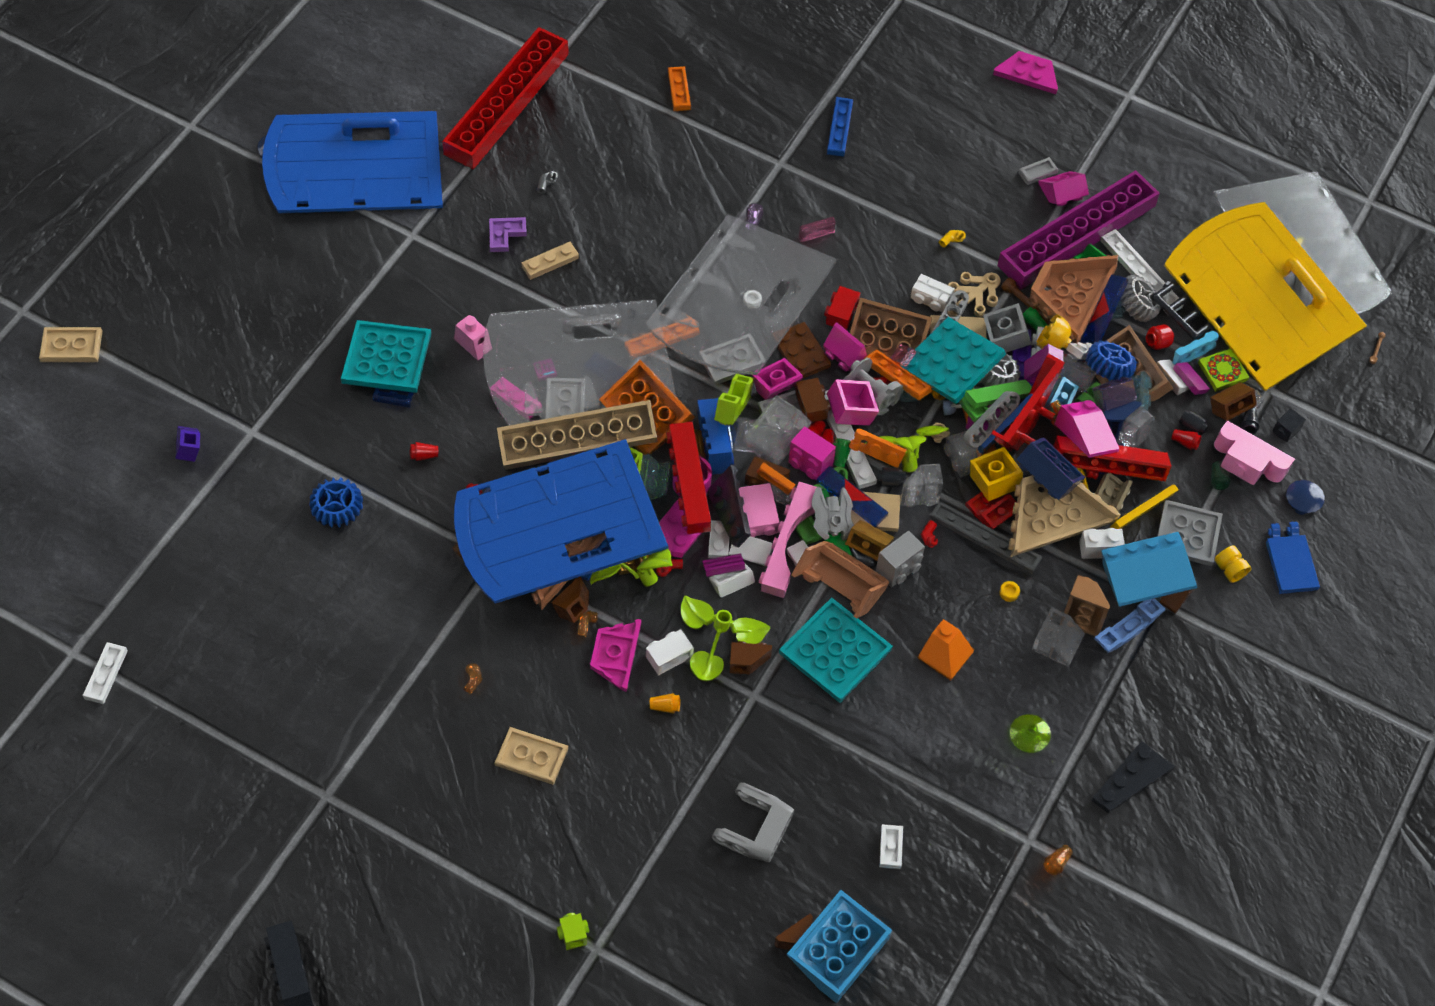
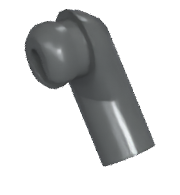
[536,171,558,194]

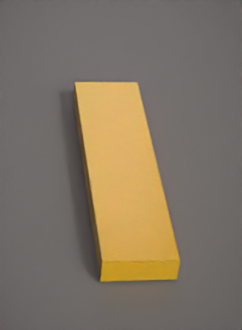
[1110,484,1179,529]

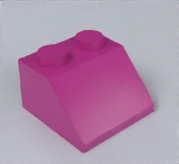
[1038,171,1089,206]
[823,322,867,372]
[752,358,803,400]

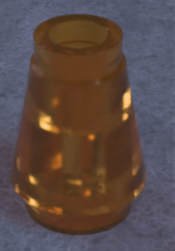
[1044,845,1073,875]

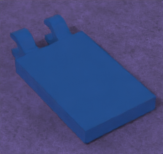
[1266,522,1320,594]

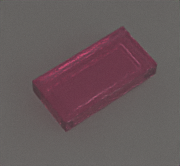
[799,217,836,242]
[890,344,917,367]

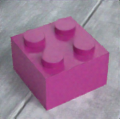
[827,379,879,426]
[788,426,836,482]

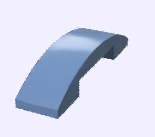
[1094,598,1165,653]

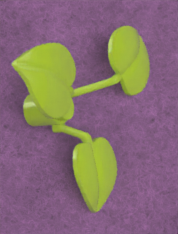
[864,425,949,472]
[590,549,672,587]
[681,596,770,681]

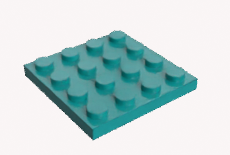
[899,317,1006,404]
[341,320,431,393]
[779,598,893,703]

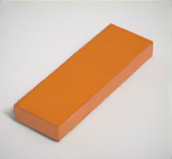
[668,66,691,111]

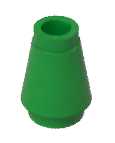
[1023,307,1048,331]
[833,438,851,467]

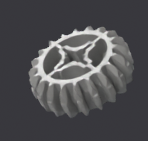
[1117,274,1161,322]
[978,352,1021,387]

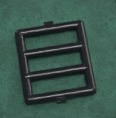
[1152,275,1221,340]

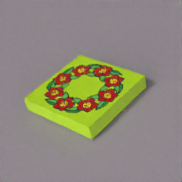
[1198,349,1249,392]

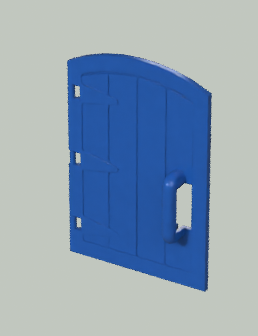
[262,111,443,213]
[454,439,668,604]

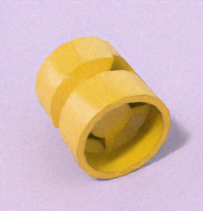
[1214,546,1252,583]

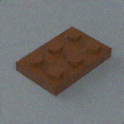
[772,322,831,378]

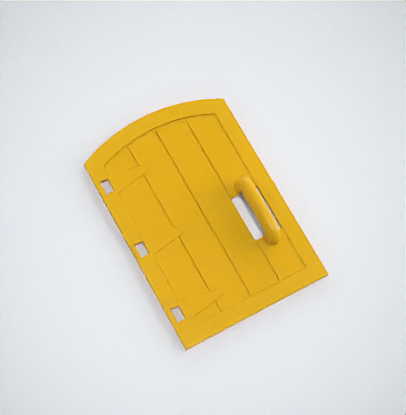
[1164,202,1367,391]

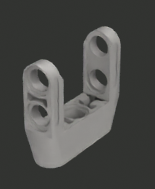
[712,783,794,862]

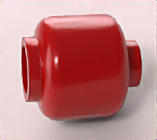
[1146,324,1174,350]

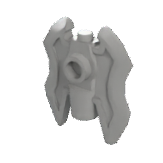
[812,487,854,540]

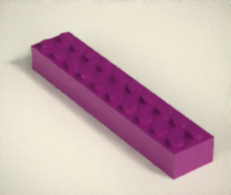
[997,170,1160,290]

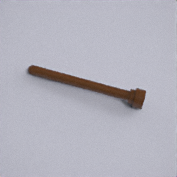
[1001,277,1053,325]

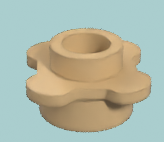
[932,423,950,443]

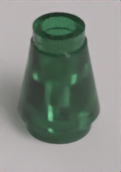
[1211,461,1231,490]

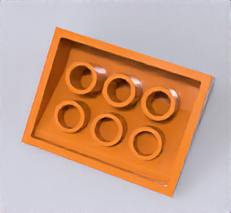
[599,360,695,454]

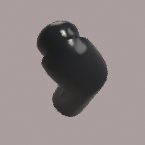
[850,548,878,568]

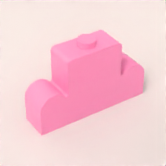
[1214,421,1295,485]

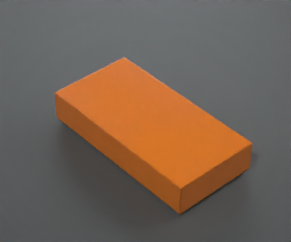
[757,462,796,495]

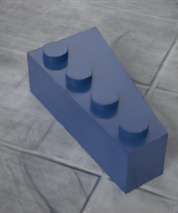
[697,398,734,474]

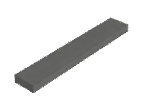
[930,501,1043,574]

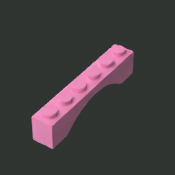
[759,482,817,598]

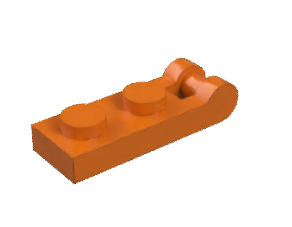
[849,429,907,468]

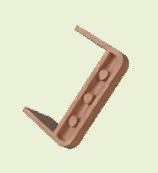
[791,541,889,618]

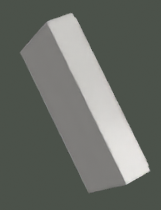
[1018,157,1058,185]

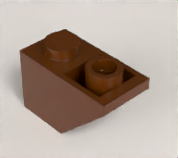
[551,577,589,623]
[729,641,772,674]

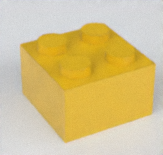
[970,447,1023,501]

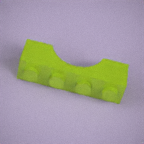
[714,374,754,425]

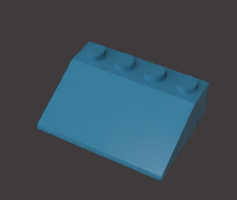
[1101,532,1197,606]
[787,890,892,1003]

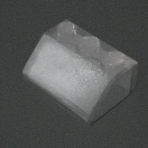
[742,395,812,465]

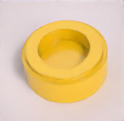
[999,581,1020,602]

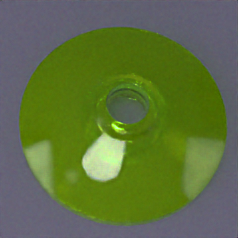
[1010,714,1051,753]

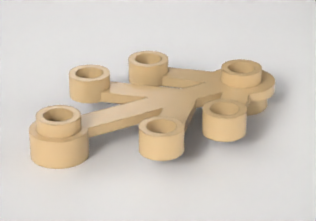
[947,272,1001,317]

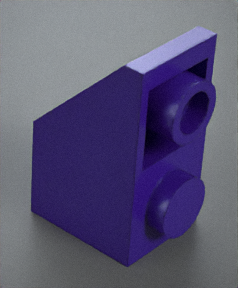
[175,426,200,462]

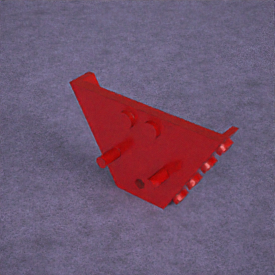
[991,353,1065,452]

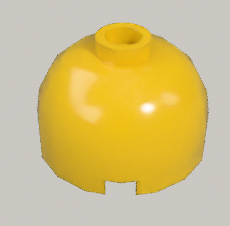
[1036,314,1072,349]

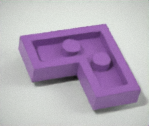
[489,217,526,252]

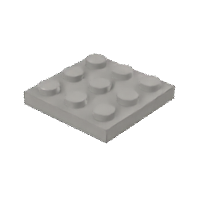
[1157,500,1223,566]

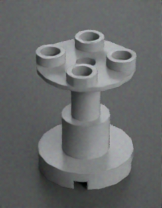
[843,357,904,415]

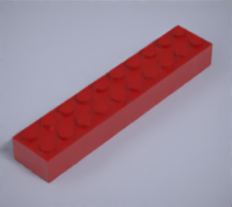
[442,27,569,170]

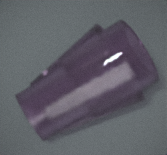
[746,203,764,232]

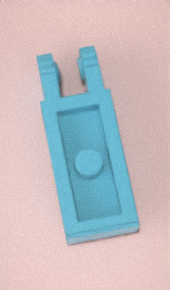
[1173,331,1219,365]

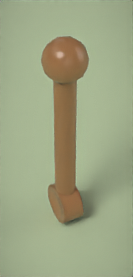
[1369,332,1385,364]

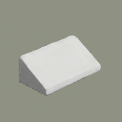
[1156,360,1189,395]
[729,536,772,566]
[709,564,755,597]

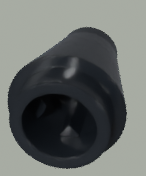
[1240,408,1259,435]

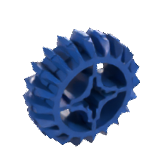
[1086,340,1137,382]
[309,477,363,528]

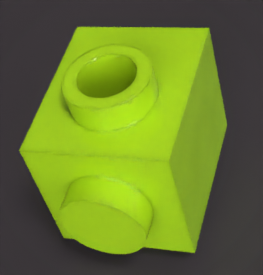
[557,913,589,950]

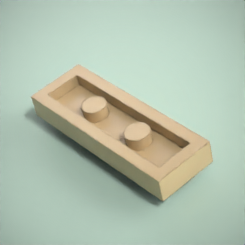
[522,242,579,280]

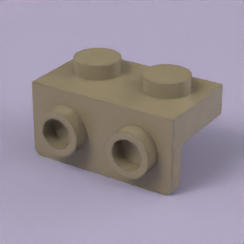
[1095,473,1132,512]

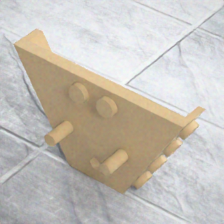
[1008,475,1121,557]

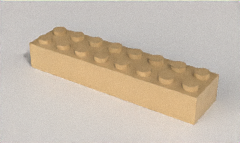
[497,400,658,470]

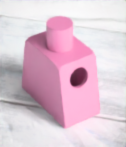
[454,315,492,360]

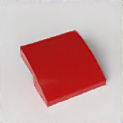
[965,492,1017,529]

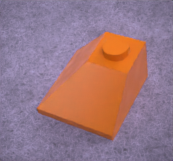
[918,619,974,680]

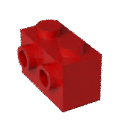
[824,286,860,331]

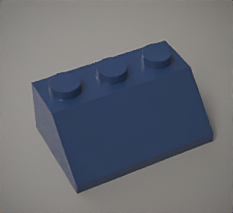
[1016,437,1086,500]

